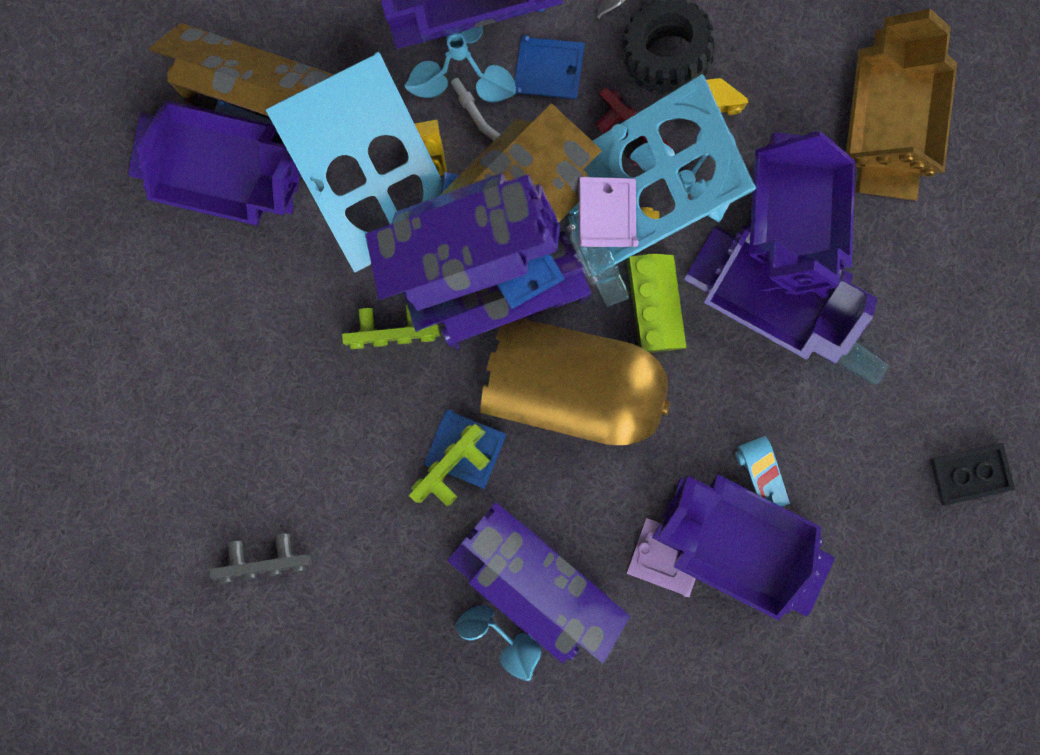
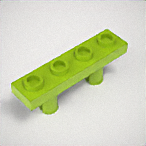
[342,305,440,349]
[409,424,490,506]

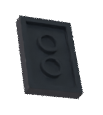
[930,443,1015,506]

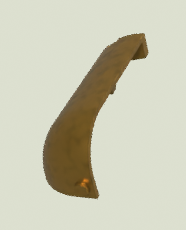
[481,318,670,445]

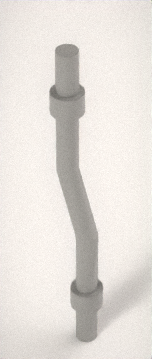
[451,78,500,141]

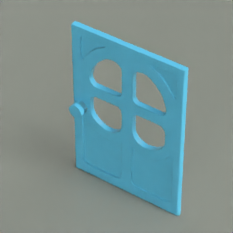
[266,52,443,273]
[569,75,756,274]

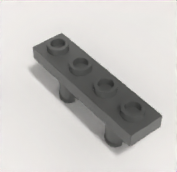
[209,534,312,584]

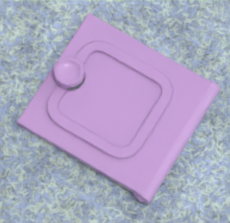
[578,177,638,247]
[627,518,696,597]

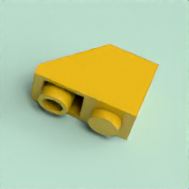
[706,78,748,115]
[415,120,447,176]

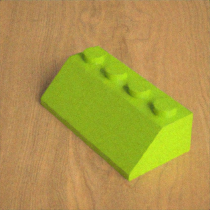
[627,254,686,353]

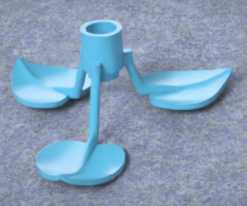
[405,26,516,103]
[630,131,735,222]
[455,605,541,681]

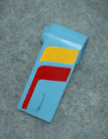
[735,436,790,507]

